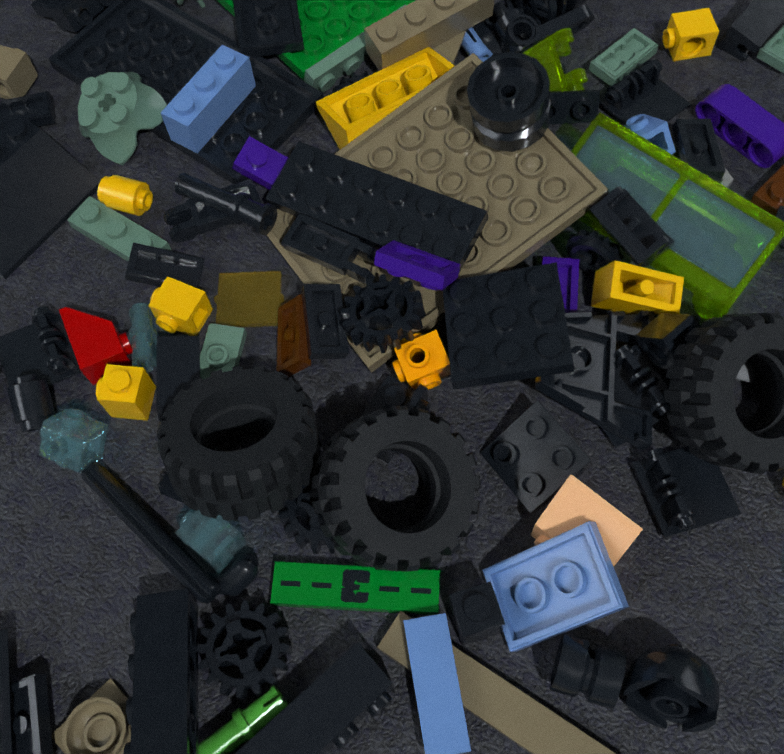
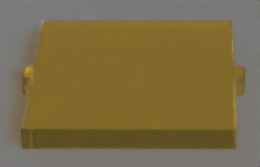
[214,271,285,327]

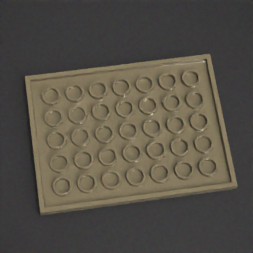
[266,53,609,373]

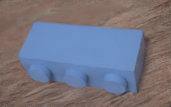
[161,45,256,154]

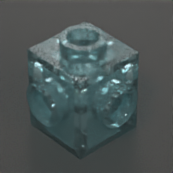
[39,408,108,473]

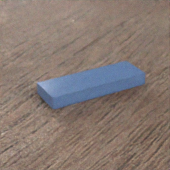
[403,613,471,754]

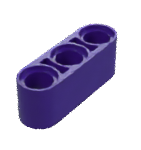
[695,84,784,168]

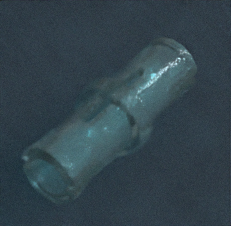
[127,303,158,372]

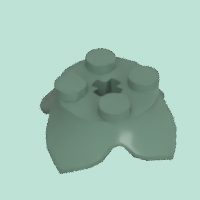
[77,72,167,166]

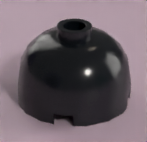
[624,644,720,732]

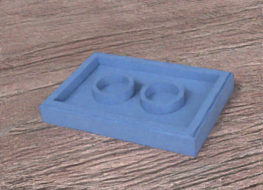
[483,521,629,652]

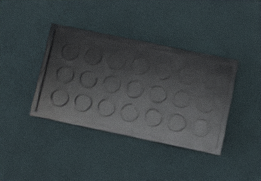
[48,0,324,184]

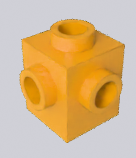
[392,330,451,390]

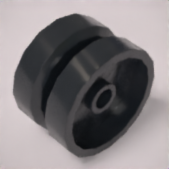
[467,52,551,152]

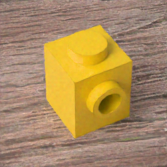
[148,276,213,336]
[96,364,156,421]

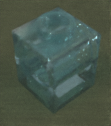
[175,510,246,573]

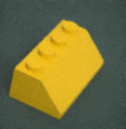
[316,47,455,149]

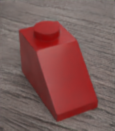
[59,307,135,385]

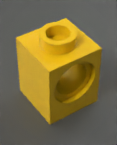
[662,8,719,62]

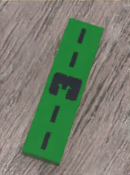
[270,561,440,615]

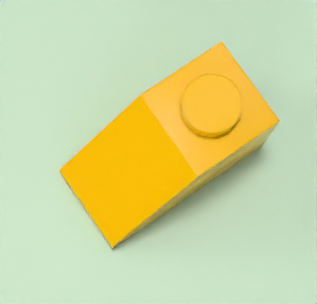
[591,260,684,315]

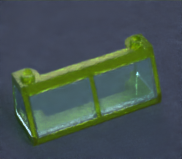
[571,112,784,320]

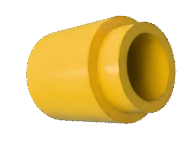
[97,175,153,216]

